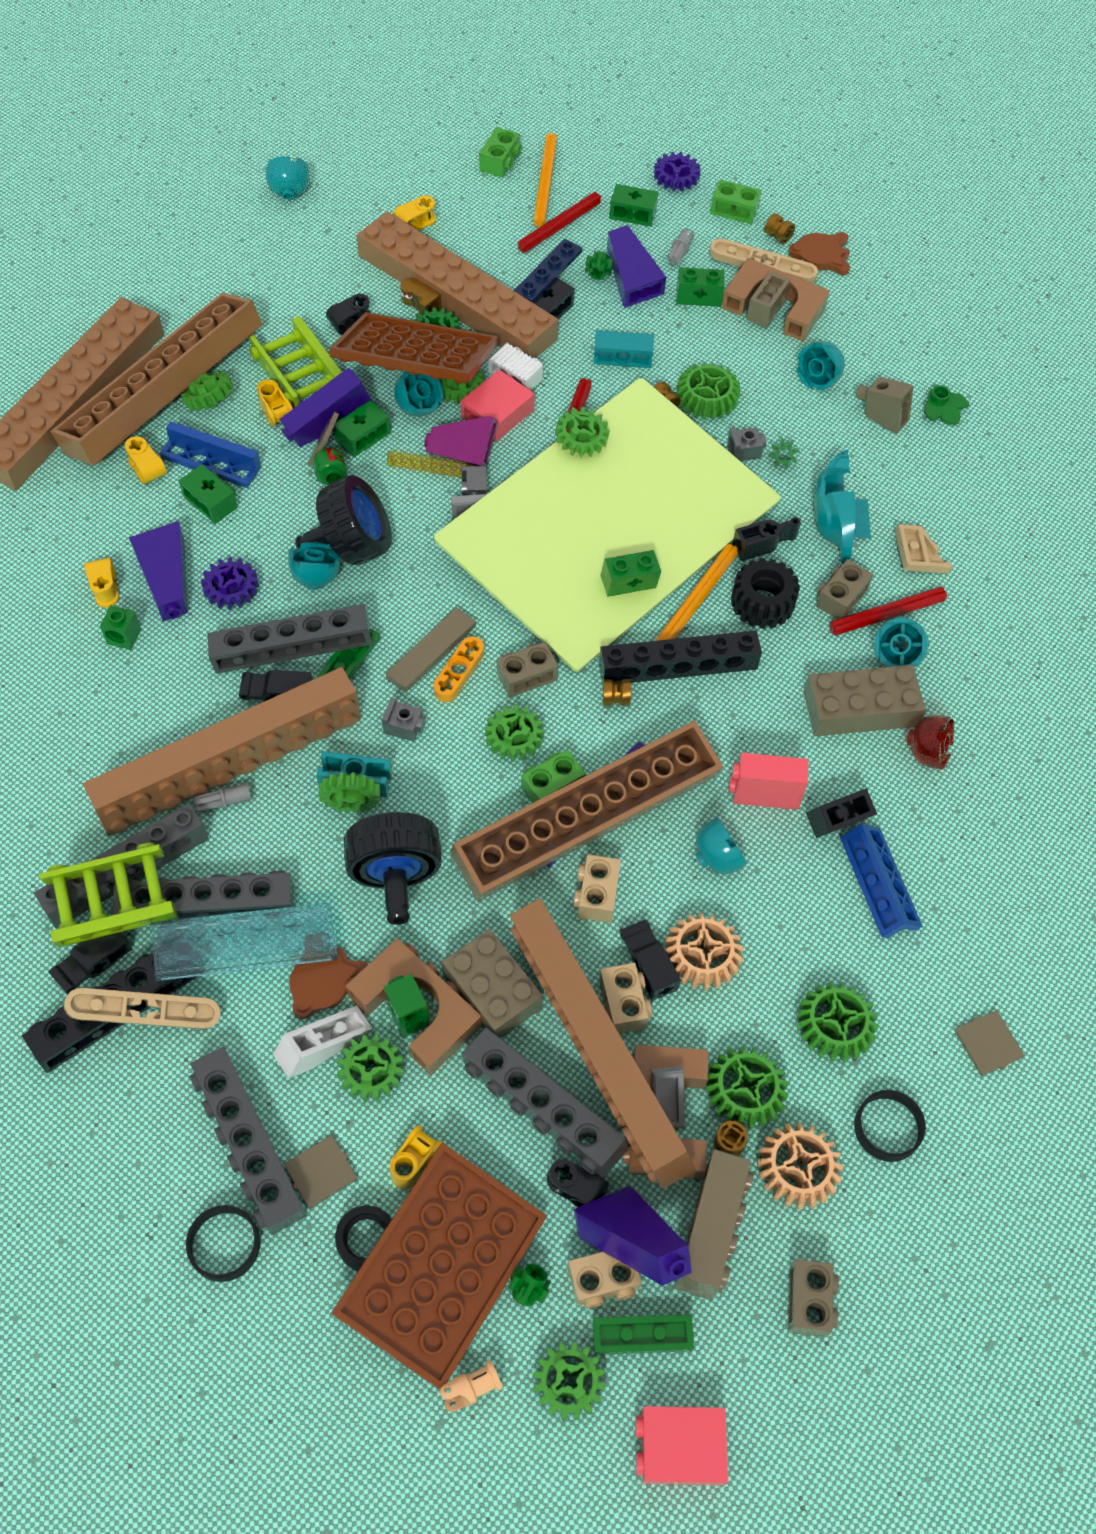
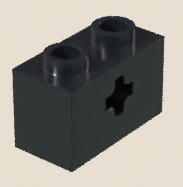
[533,278,575,319]
[806,788,877,838]

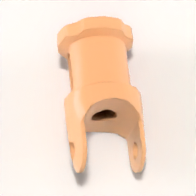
[440,1360,503,1412]

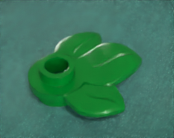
[924,385,970,425]

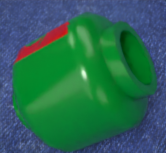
[313,448,347,485]

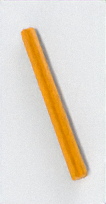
[534,133,557,227]
[655,544,738,641]

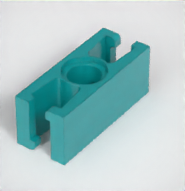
[593,330,654,368]
[317,751,392,797]

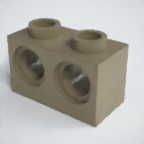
[746,271,791,328]
[816,559,874,619]
[497,642,558,698]
[787,1259,839,1337]

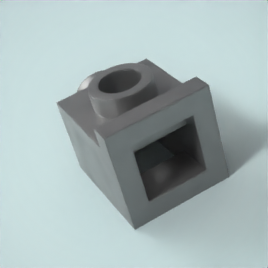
[727,427,766,461]
[461,466,487,496]
[382,697,426,742]

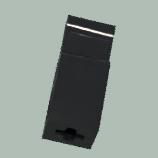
[732,517,801,561]
[239,670,313,702]
[619,919,681,1001]
[48,932,133,995]

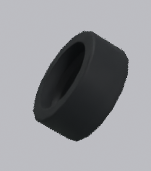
[335,1205,391,1271]

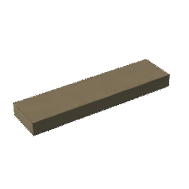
[386,607,476,692]

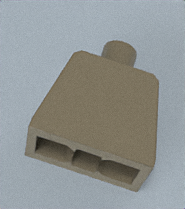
[856,377,914,434]

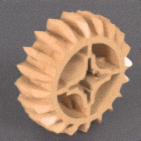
[665,912,744,991]
[757,1122,843,1210]

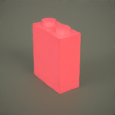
[460,369,535,442]
[728,753,808,810]
[635,1406,728,1486]

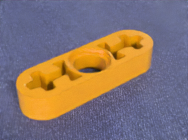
[434,636,484,702]

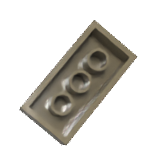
[803,665,926,736]
[674,1149,754,1301]

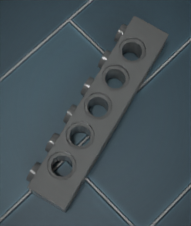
[207,604,372,674]
[34,804,209,929]
[112,871,294,925]
[461,1027,628,1178]
[189,1046,307,1235]

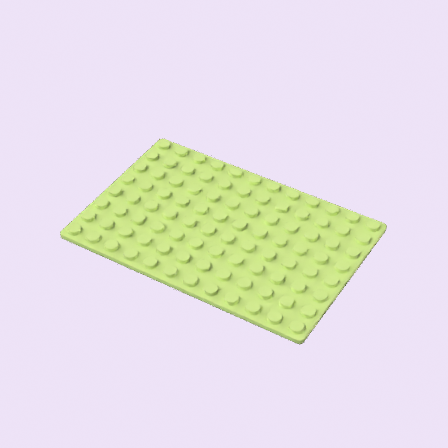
[434,378,780,672]

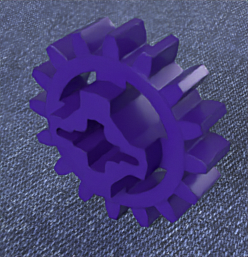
[654,152,701,192]
[201,557,259,610]

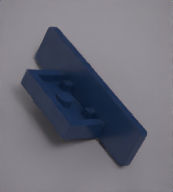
[514,239,582,303]

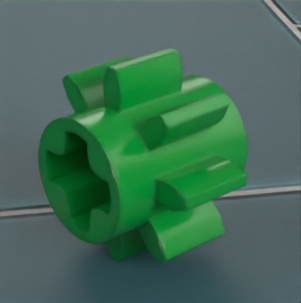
[585,251,613,280]
[769,437,800,469]
[508,1264,551,1306]

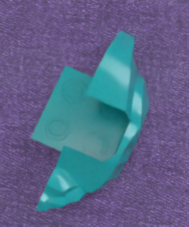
[814,449,871,564]

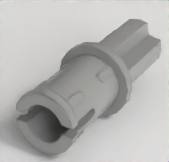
[667,228,694,265]
[194,783,252,812]

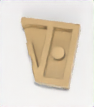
[895,524,953,574]

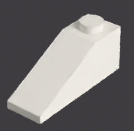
[273,1006,373,1079]

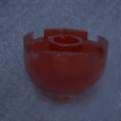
[907,715,955,770]

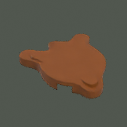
[788,232,850,276]
[289,935,368,1019]

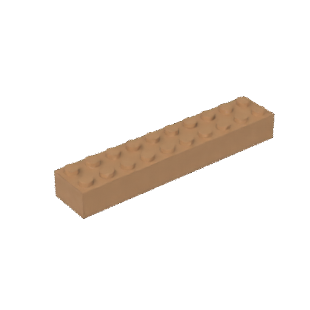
[356,211,559,358]
[51,292,263,466]
[0,297,164,491]
[82,667,361,836]
[450,720,723,902]
[509,898,696,1189]

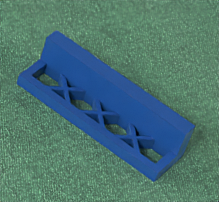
[159,421,261,489]
[840,824,923,938]

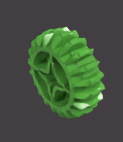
[676,362,741,420]
[796,981,878,1063]
[705,1045,789,1130]

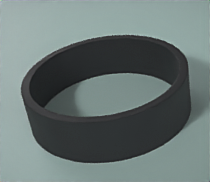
[854,1090,926,1162]
[186,1205,260,1282]

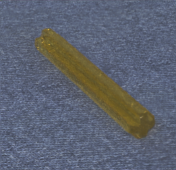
[387,451,477,478]

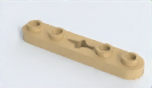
[709,238,818,284]
[63,988,221,1029]

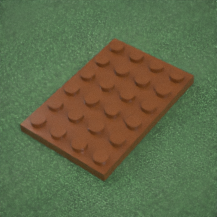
[330,312,499,384]
[330,1142,547,1391]

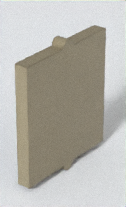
[307,412,339,466]
[954,1011,1025,1077]
[284,1135,358,1210]

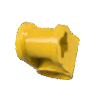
[393,195,436,231]
[257,380,293,427]
[125,436,167,485]
[84,557,119,608]
[390,1125,445,1189]

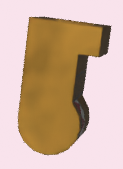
[400,278,441,315]

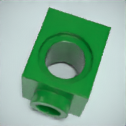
[100,605,142,650]

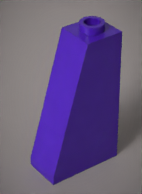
[607,225,666,308]
[279,367,373,447]
[129,521,188,622]
[574,1185,692,1286]

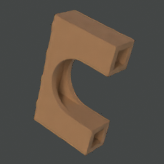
[722,258,830,342]
[345,938,482,1076]
[622,1044,708,1180]

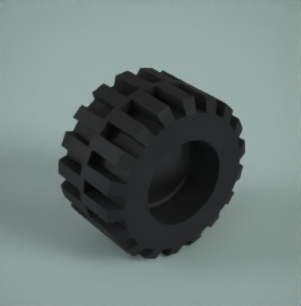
[731,558,800,629]

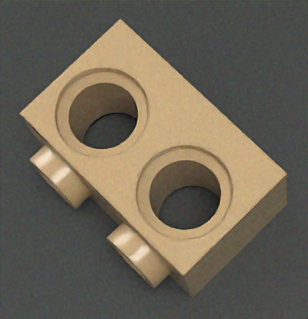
[573,854,621,923]
[599,963,652,1033]
[567,1252,642,1309]

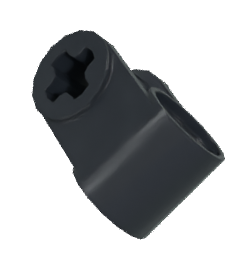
[326,294,371,335]
[546,1159,610,1207]

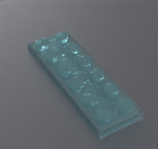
[151,903,338,981]

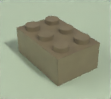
[442,929,543,1038]

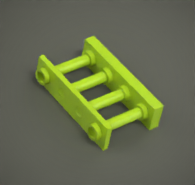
[249,316,342,408]
[39,843,178,948]

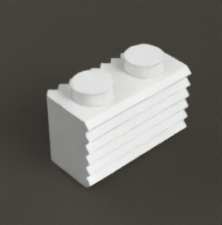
[488,342,543,390]

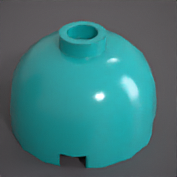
[265,156,310,200]
[797,341,845,391]
[394,371,443,417]
[288,542,341,590]
[874,618,929,667]
[695,817,748,874]

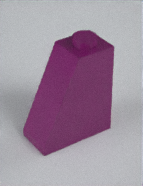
[424,416,498,467]

